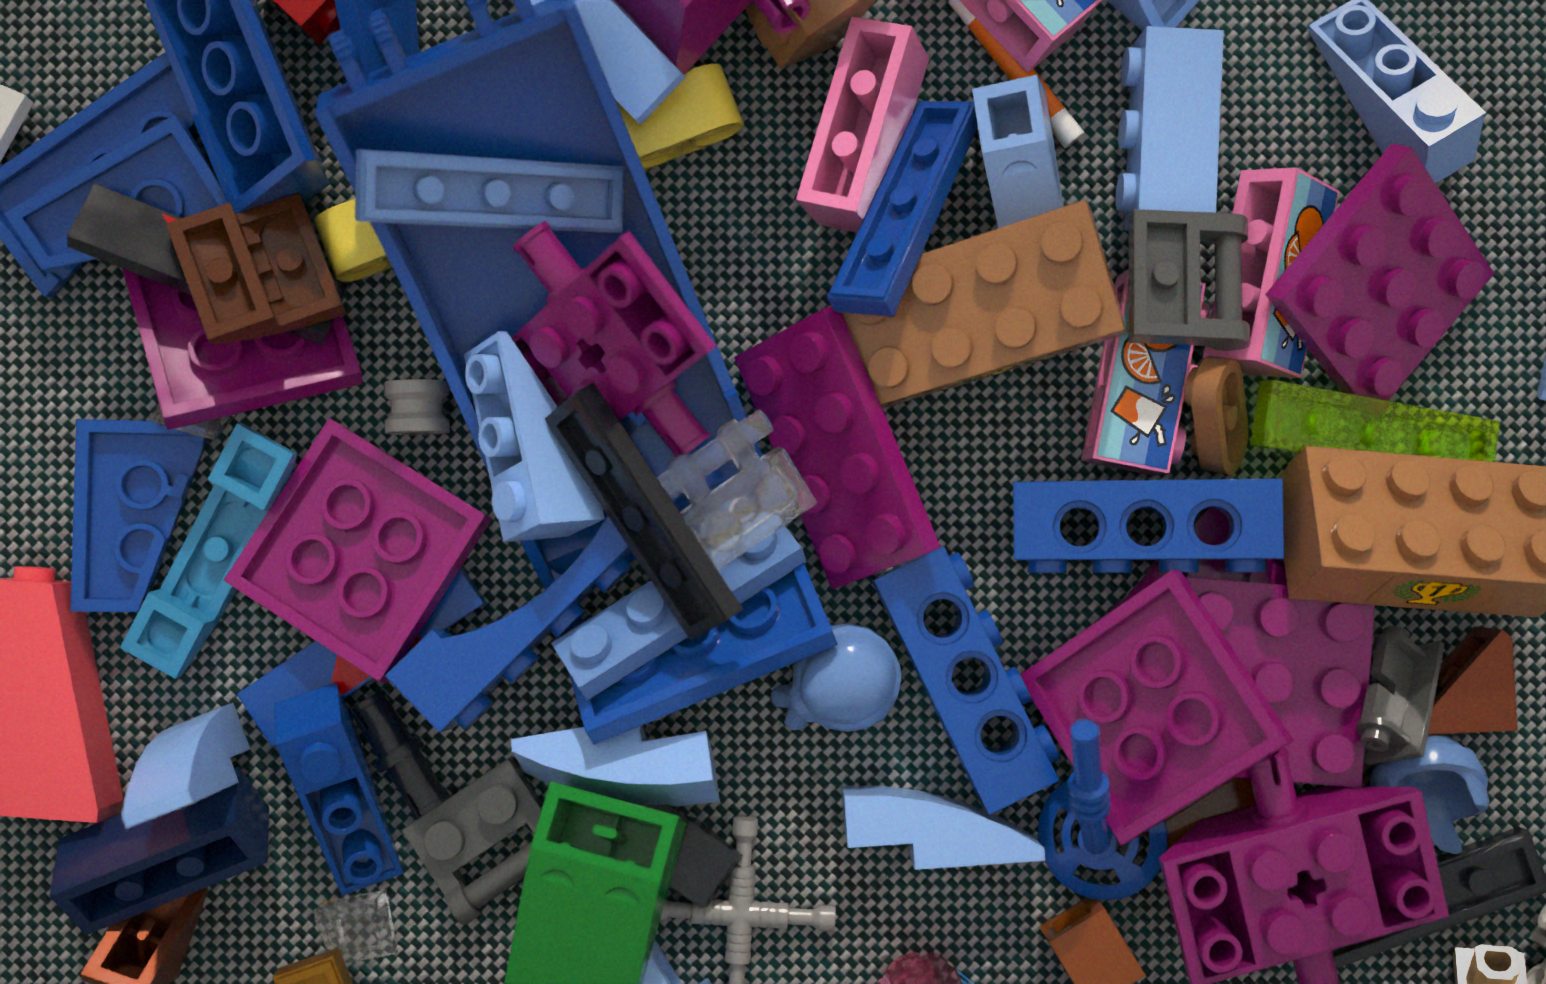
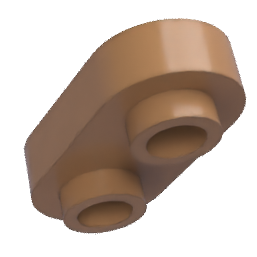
[1185,356,1249,475]

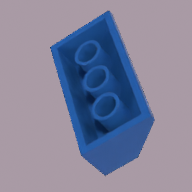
[144,0,330,213]

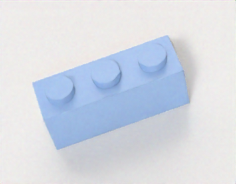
[1115,26,1224,231]

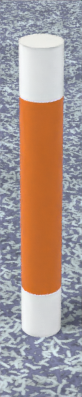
[948,0,1085,149]

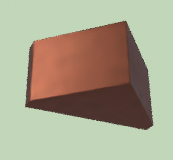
[1428,626,1518,735]
[81,887,208,984]

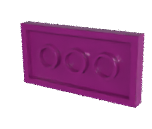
[734,307,941,590]

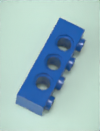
[1013,478,1284,573]
[870,546,1060,815]

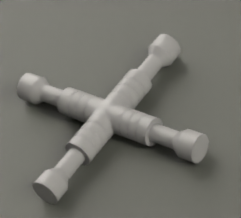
[660,816,836,984]

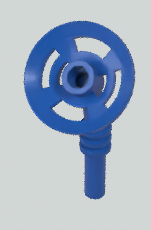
[1038,720,1168,900]

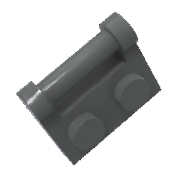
[1129,209,1250,351]
[401,756,543,925]

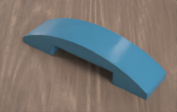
[120,423,297,679]

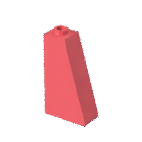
[0,566,124,823]

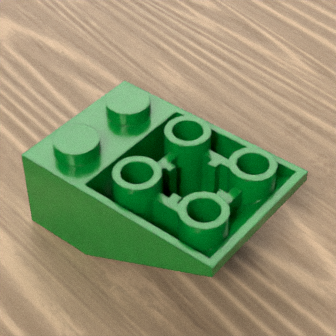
[504,781,687,984]

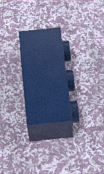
[49,767,269,935]

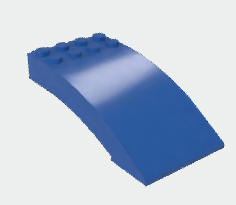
[315,0,780,590]

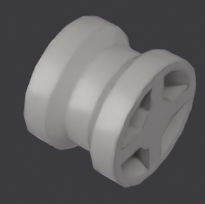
[384,379,450,435]

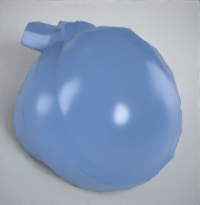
[771,623,902,732]
[1369,734,1490,854]

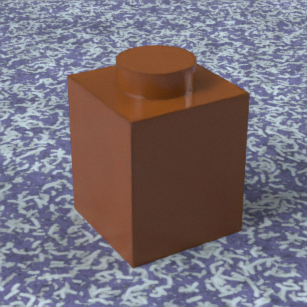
[1039,897,1146,984]

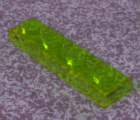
[1250,380,1500,462]

